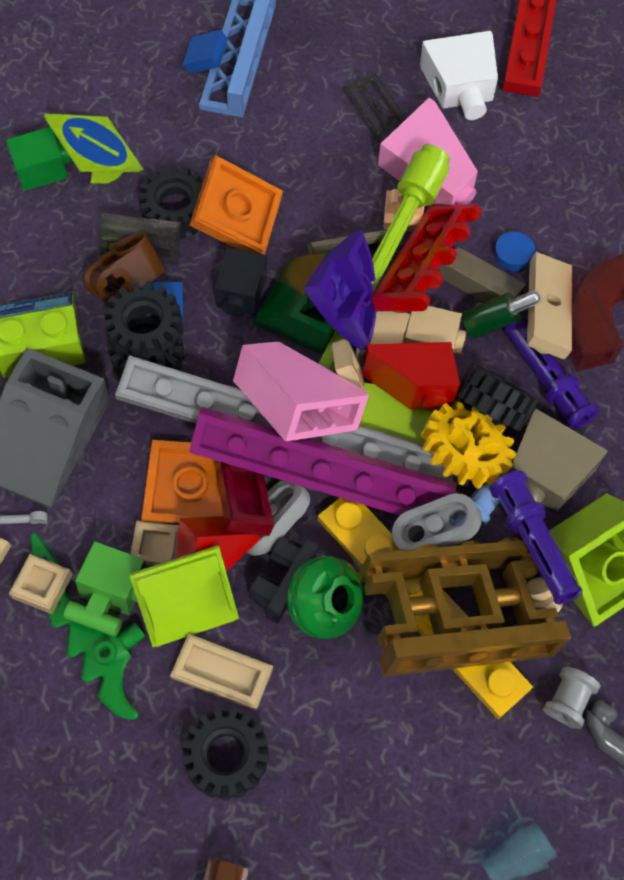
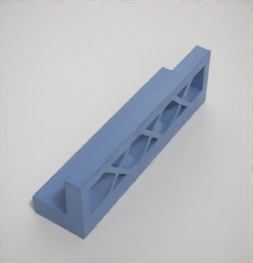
[199,0,276,117]

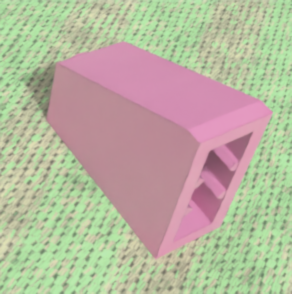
[378,98,478,206]
[233,341,369,442]

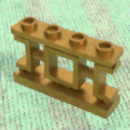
[358,537,572,677]

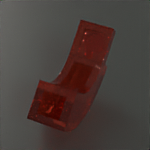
[569,254,624,372]

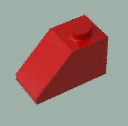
[362,342,460,411]

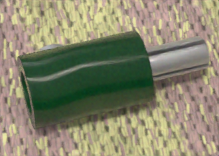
[462,290,541,339]

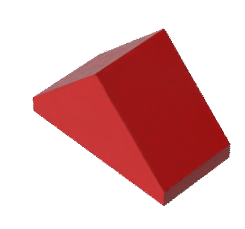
[175,516,261,571]

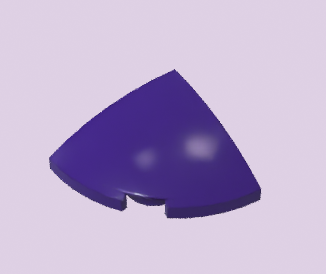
[304,230,377,350]

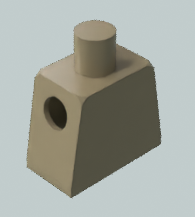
[508,409,608,513]

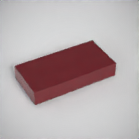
[216,461,274,536]

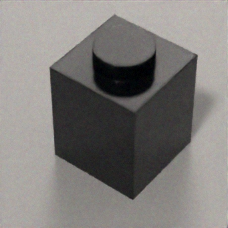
[215,247,267,317]

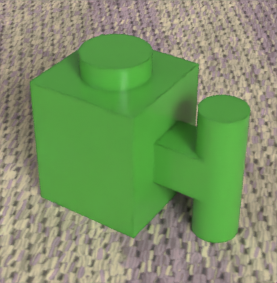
[64,541,146,637]

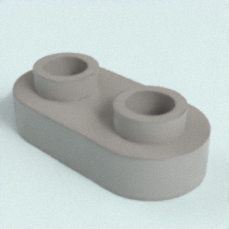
[247,480,310,556]
[392,493,482,550]

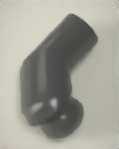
[584,699,624,767]

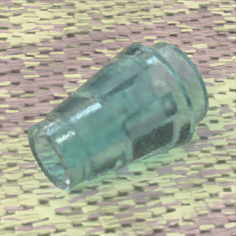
[480,822,557,880]

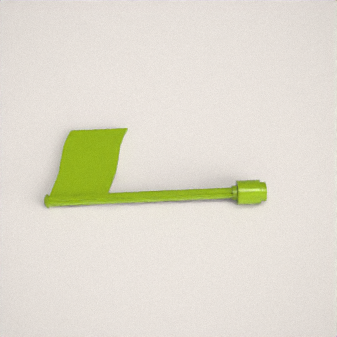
[318,144,460,445]

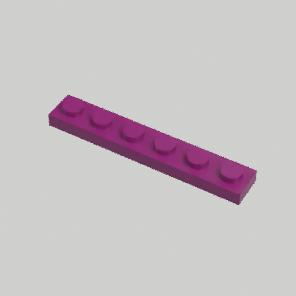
[189,407,456,516]

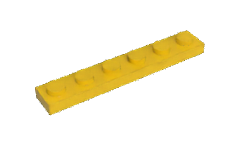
[317,498,533,720]

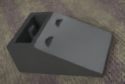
[0,348,111,509]

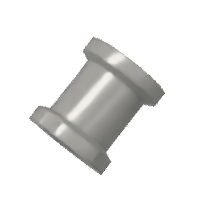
[543,667,601,729]

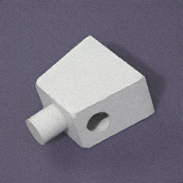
[420,31,498,120]

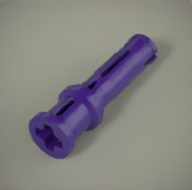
[504,317,600,431]
[490,470,583,605]

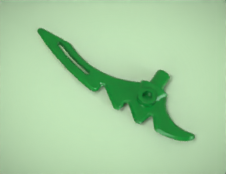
[31,533,145,720]

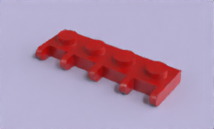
[371,204,482,313]

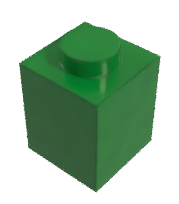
[6,127,71,191]

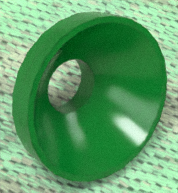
[287,556,364,639]

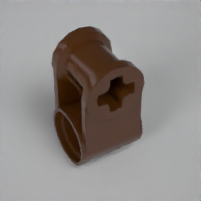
[83,232,165,303]

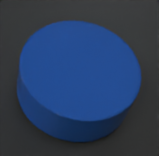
[494,231,535,271]

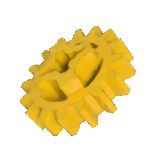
[421,402,516,488]

